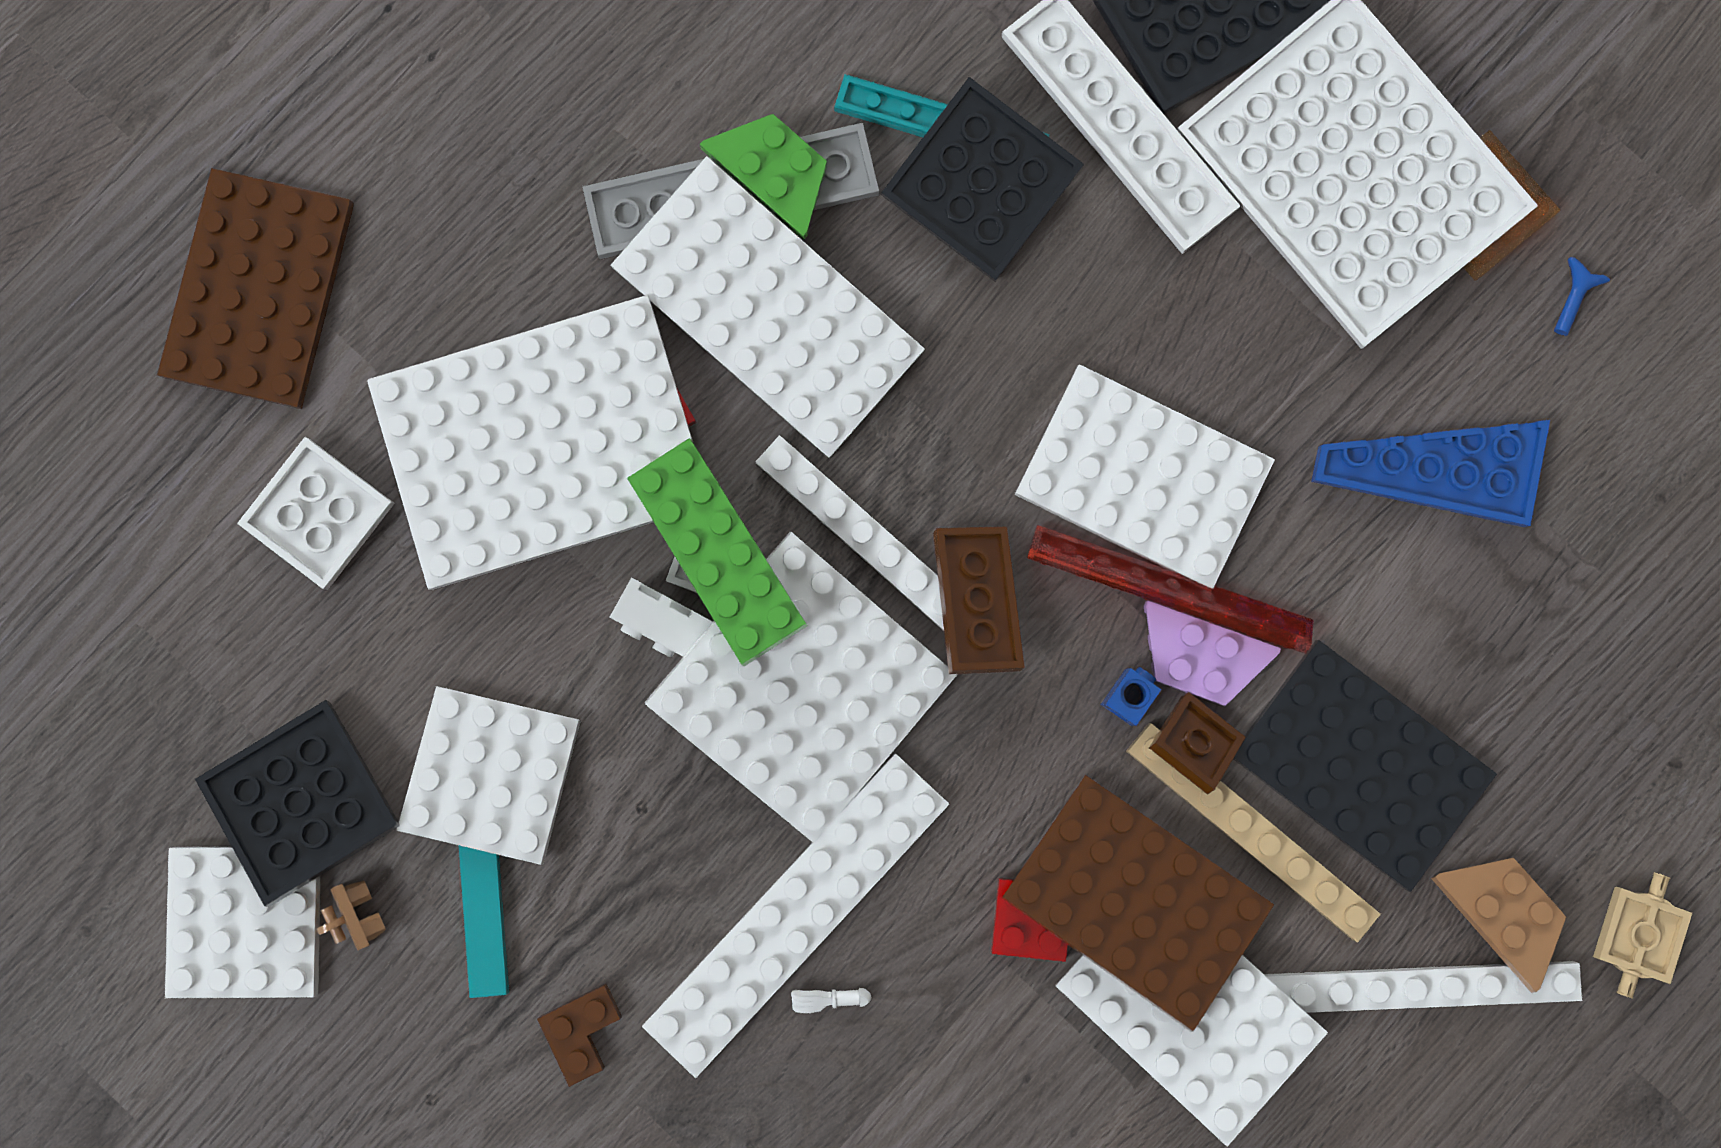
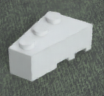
[610,577,712,658]

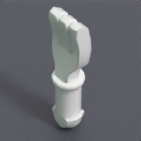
[791,988,871,1013]

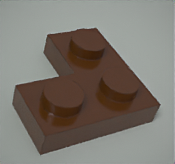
[537,983,622,1087]

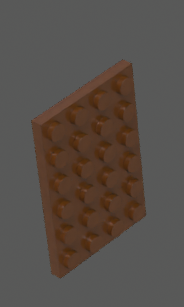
[157,168,354,409]
[1002,775,1274,1032]

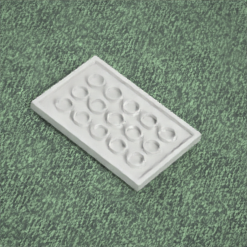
[1014,364,1275,590]
[1055,955,1328,1147]

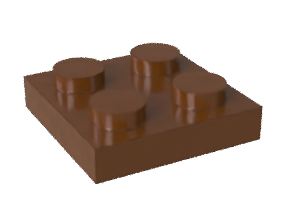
[1149,692,1246,795]

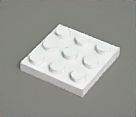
[237,437,395,590]

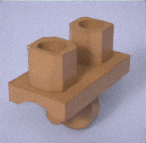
[317,881,386,951]

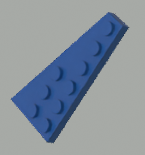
[1311,420,1550,527]

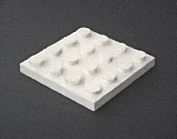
[397,686,581,865]
[165,847,320,998]

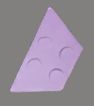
[1144,601,1281,706]

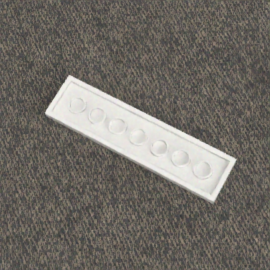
[1002,0,1240,254]

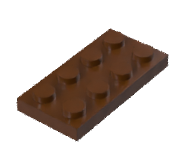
[933,527,1025,674]

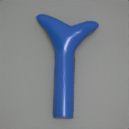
[1554,257,1610,336]

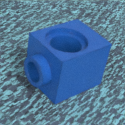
[1100,667,1162,726]

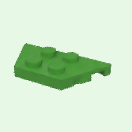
[700,114,827,240]

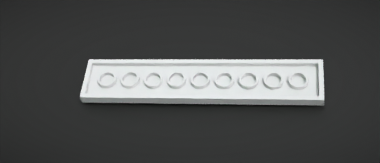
[642,753,949,1078]

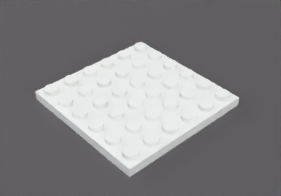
[645,532,957,843]

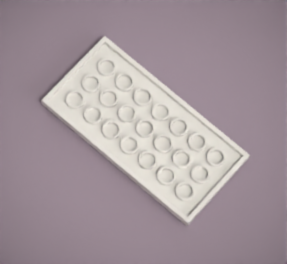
[611,156,925,458]

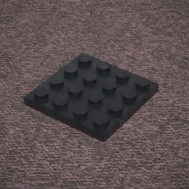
[881,77,1084,282]
[195,700,400,907]

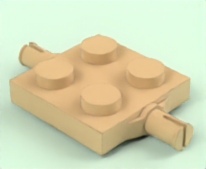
[1593,872,1692,999]

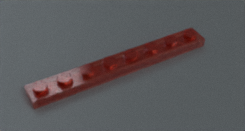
[1027,525,1314,654]

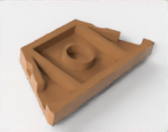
[1431,858,1566,993]

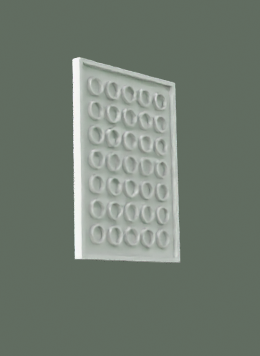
[1177,0,1538,349]
[367,295,693,590]

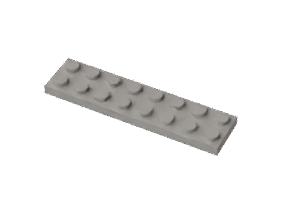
[583,123,879,259]

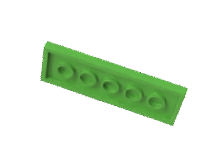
[627,438,808,666]

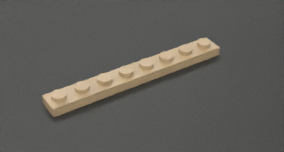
[1126,723,1381,943]

